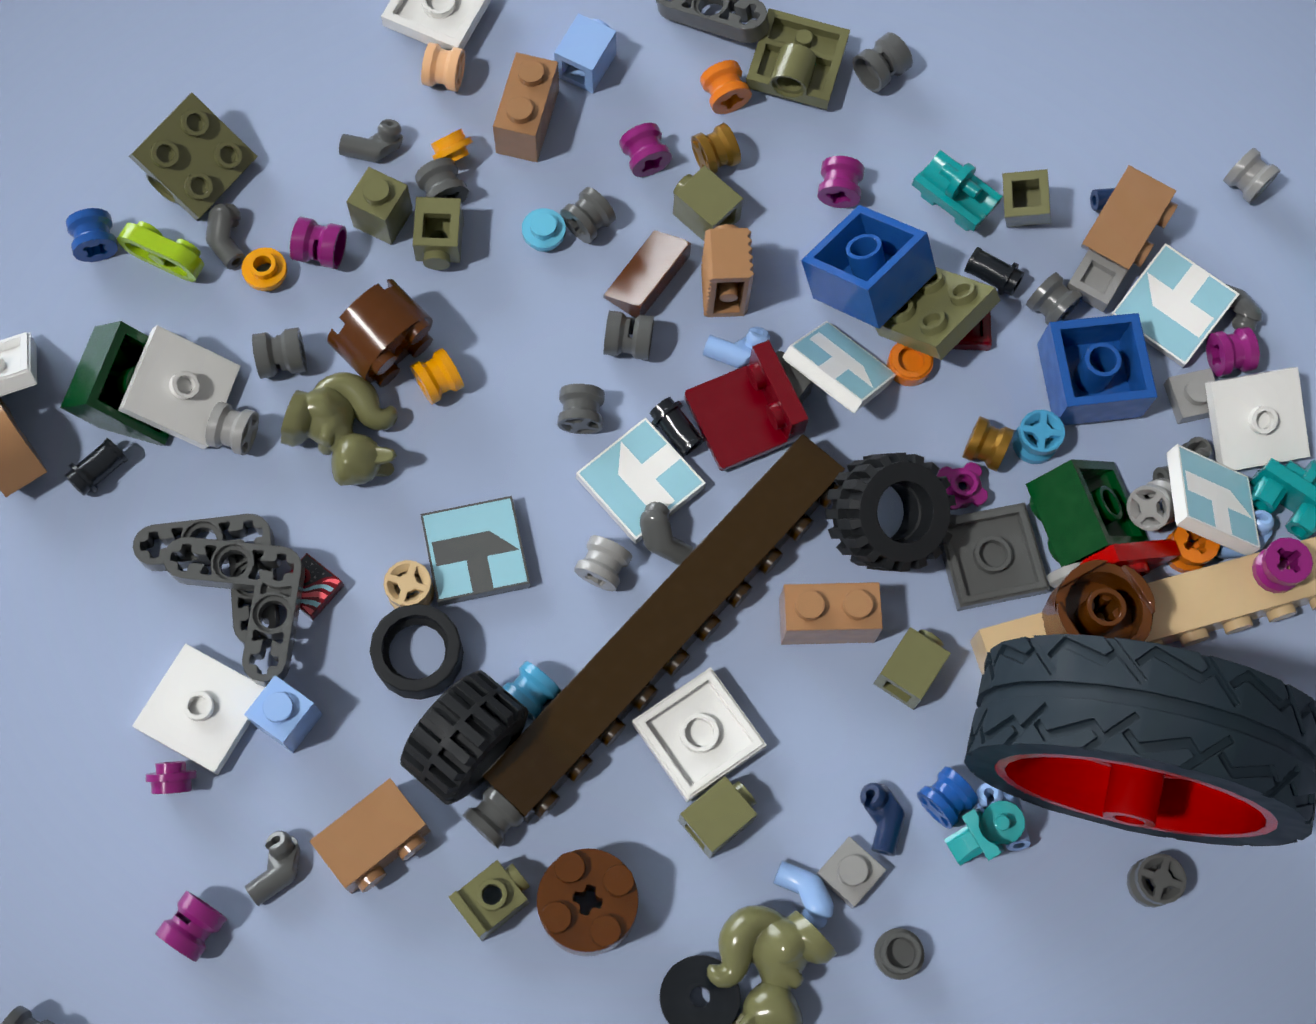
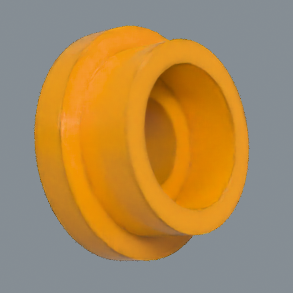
[431,128,473,161]
[241,247,287,291]

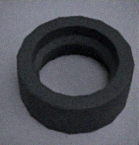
[369,604,464,700]

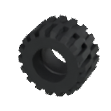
[825,452,957,572]
[400,670,528,805]

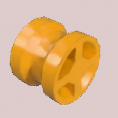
[410,348,464,405]

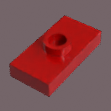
[1080,539,1181,576]

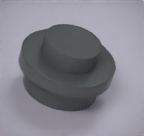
[874,928,924,980]

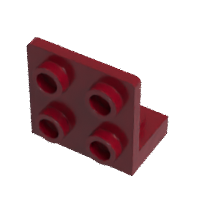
[684,340,809,471]

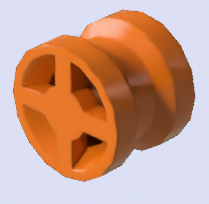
[700,60,752,114]
[1166,526,1220,573]

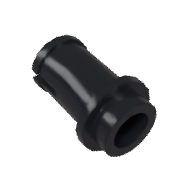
[964,247,1024,296]
[649,397,705,457]
[64,438,128,496]

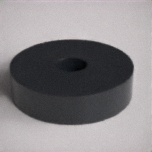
[659,955,741,1024]

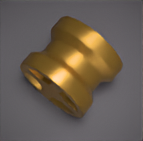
[691,123,741,174]
[962,416,1014,471]

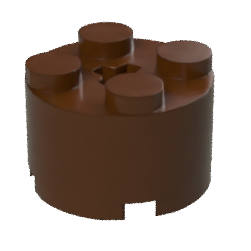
[327,279,433,387]
[1042,560,1155,641]
[537,848,638,956]

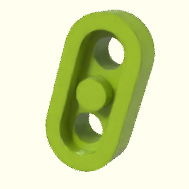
[117,221,205,282]

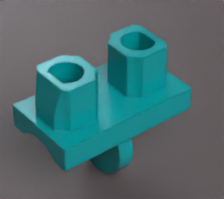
[912,150,1003,232]
[1249,458,1316,540]
[944,801,1025,866]

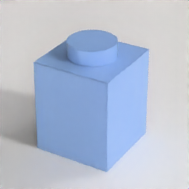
[554,13,616,94]
[244,675,323,753]

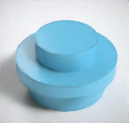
[522,208,566,252]

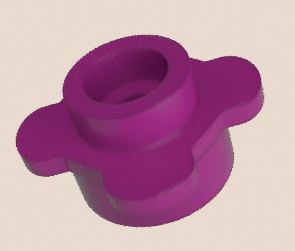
[937,462,988,510]

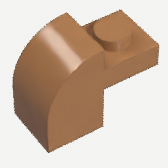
[0,397,47,497]

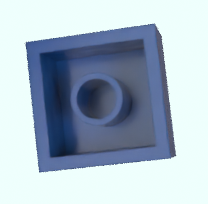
[801,205,937,329]
[1037,313,1158,425]

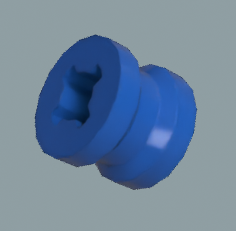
[66,208,118,262]
[917,766,979,829]

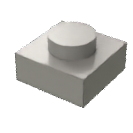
[1067,250,1128,312]
[1164,368,1215,424]
[816,836,886,908]

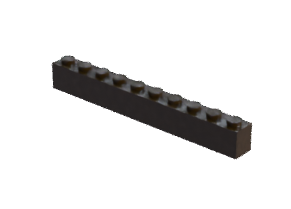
[482,434,845,823]

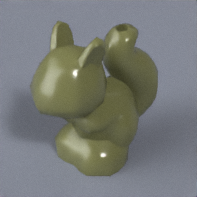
[281,372,398,486]
[707,905,837,1024]

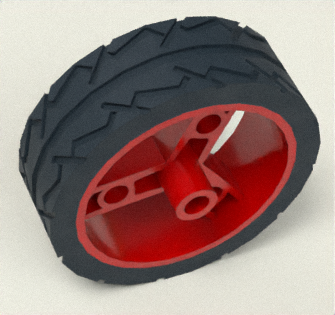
[964,634,1316,847]

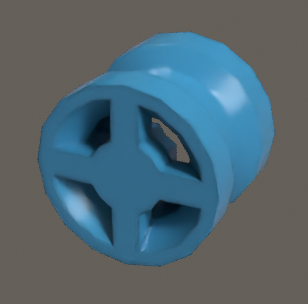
[1012,410,1065,464]
[503,661,561,721]

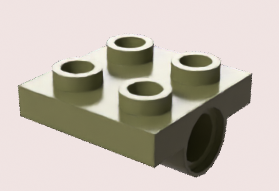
[746,8,850,110]
[128,92,258,220]
[875,267,1001,360]

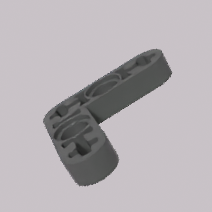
[656,0,769,43]
[133,514,280,649]
[163,537,305,687]

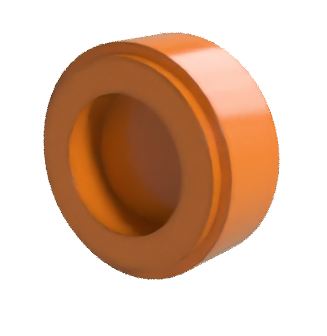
[887,343,933,386]

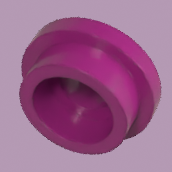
[145,761,197,794]

